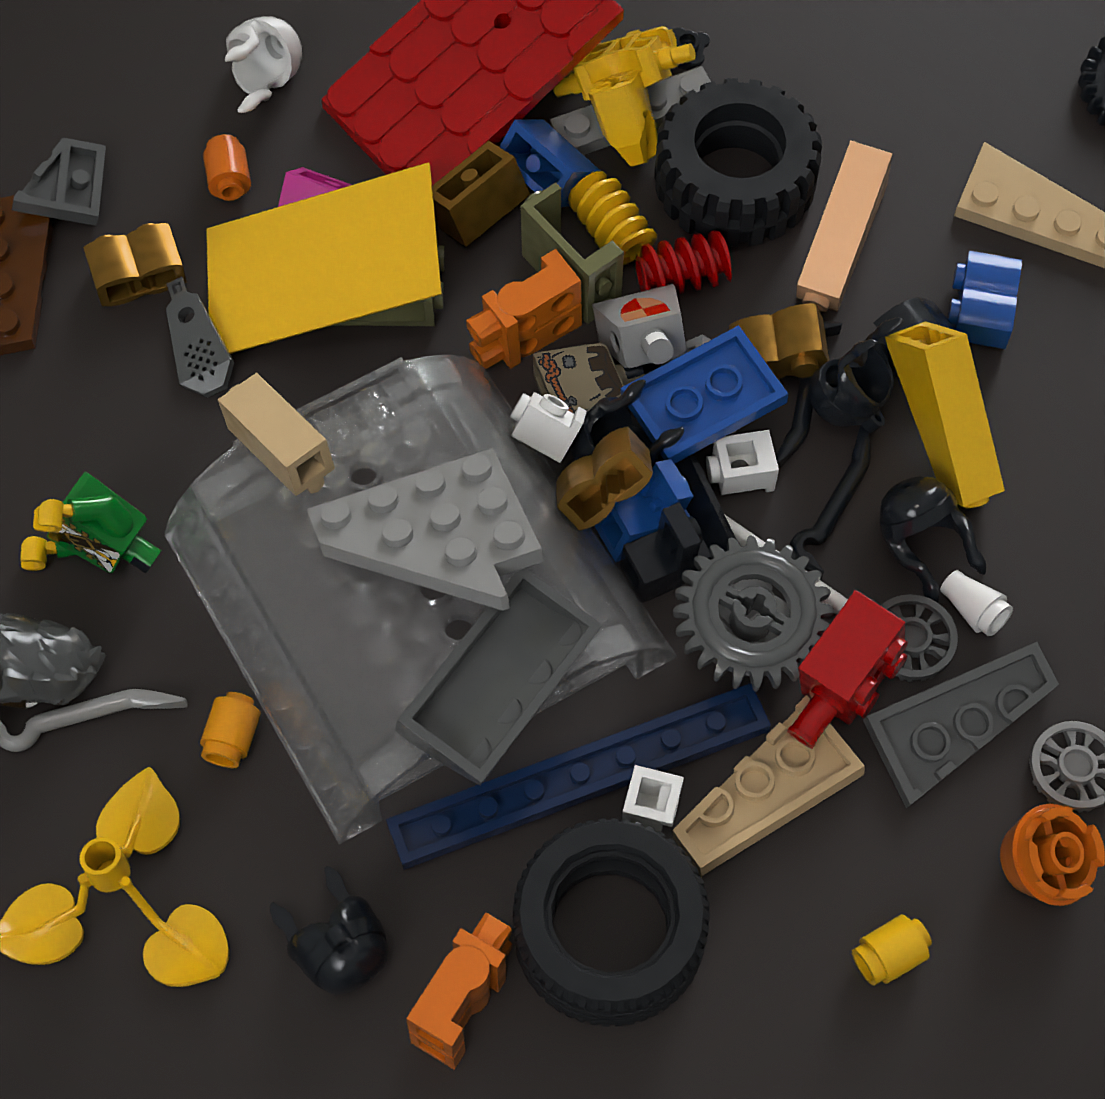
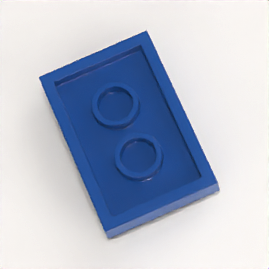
[621,325,788,464]

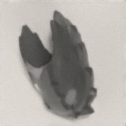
[0,613,106,709]

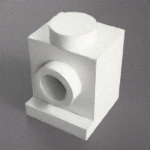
[510,392,587,463]
[706,430,779,495]
[622,765,684,832]

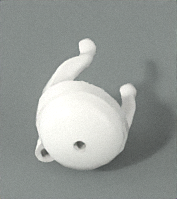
[225,16,302,113]

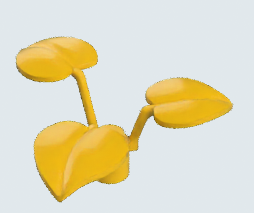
[0,767,229,987]

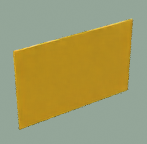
[206,162,442,354]

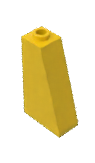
[885,321,1005,508]

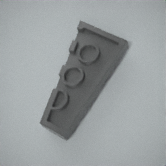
[863,642,1059,808]

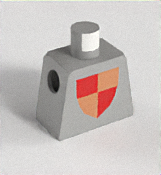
[592,284,687,368]

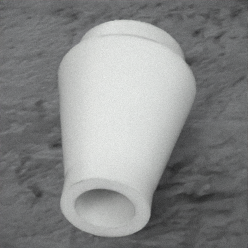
[940,570,1013,636]

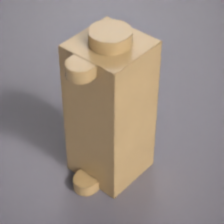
[217,373,335,496]

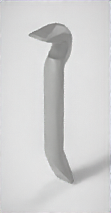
[0,689,188,752]

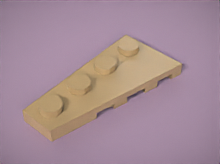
[954,142,1105,268]
[672,695,865,876]

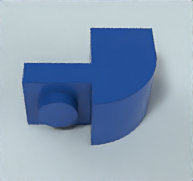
[594,459,693,562]

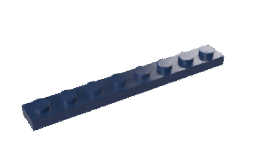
[386,683,771,870]

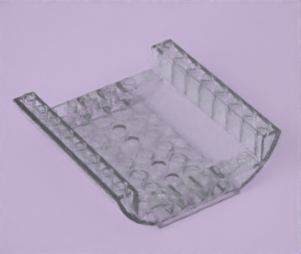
[164,355,677,845]

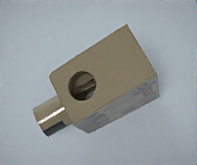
[533,343,644,414]

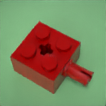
[787,590,908,749]

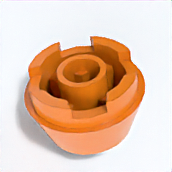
[1000,804,1105,906]

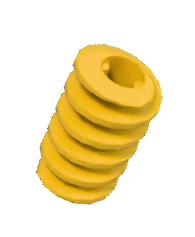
[568,171,657,265]

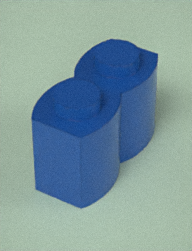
[947,250,1022,349]

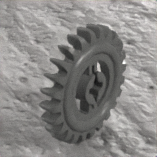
[673,536,835,692]

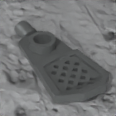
[166,277,234,398]

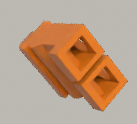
[466,249,582,370]
[406,913,512,1070]

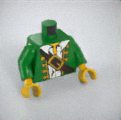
[20,471,162,574]

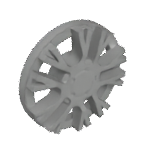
[1029,721,1105,813]

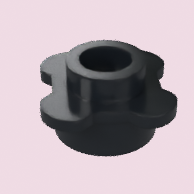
[672,27,710,69]

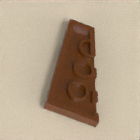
[0,195,53,355]

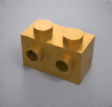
[432,141,530,247]

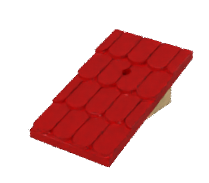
[321,0,624,186]

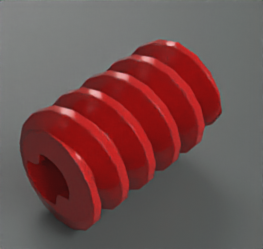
[635,230,732,294]

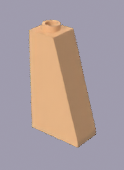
[796,140,893,312]

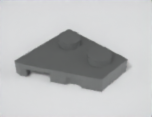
[12,137,106,226]

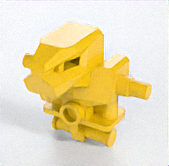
[553,26,696,167]

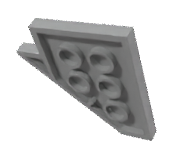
[307,448,544,611]

